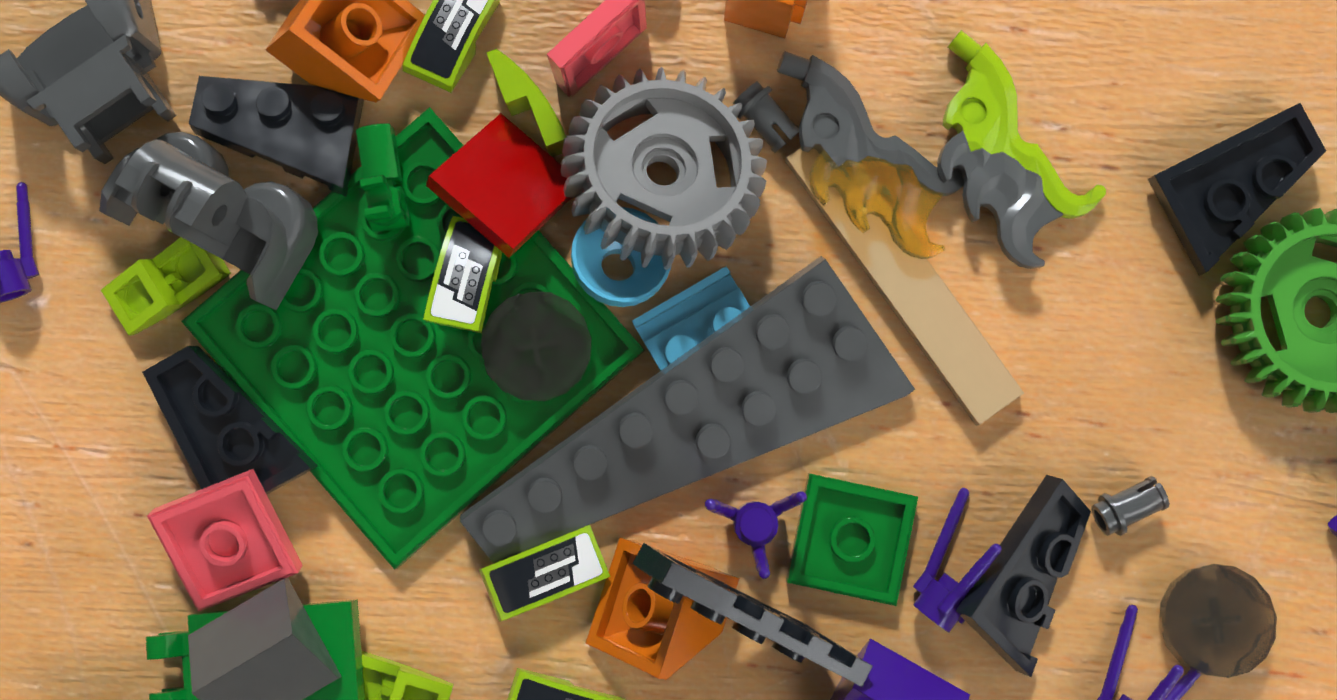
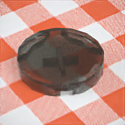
[481,291,592,402]
[1159,564,1277,678]

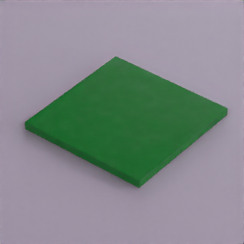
[181,107,645,570]

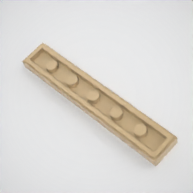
[785,148,1024,426]

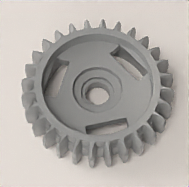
[561,67,767,270]

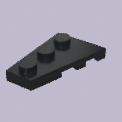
[189,76,364,197]
[1148,103,1326,276]
[142,346,318,494]
[956,475,1091,677]

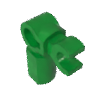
[356,124,410,233]

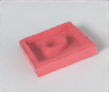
[547,0,647,97]
[147,469,303,612]

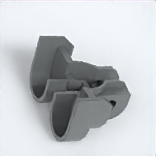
[99,132,318,310]

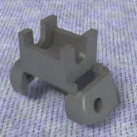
[0,0,177,164]

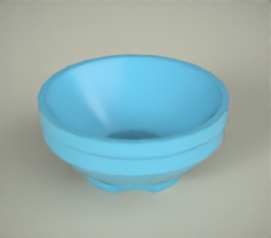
[571,207,672,307]

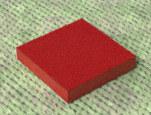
[426,113,572,258]

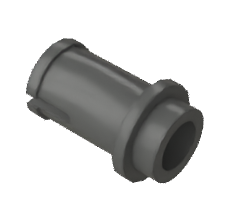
[733,81,799,153]
[1091,476,1170,536]

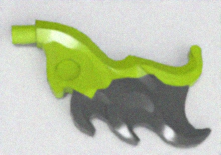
[937,30,1106,269]

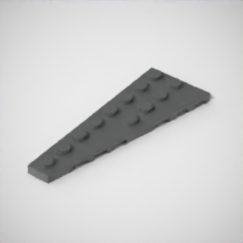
[460,256,915,564]

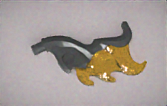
[777,51,964,259]

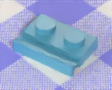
[632,266,750,371]

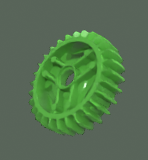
[1216,208,1337,413]

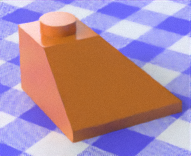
[265,0,425,103]
[585,537,740,680]

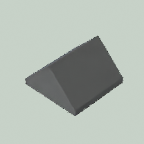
[188,578,342,700]

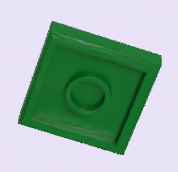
[786,473,918,606]

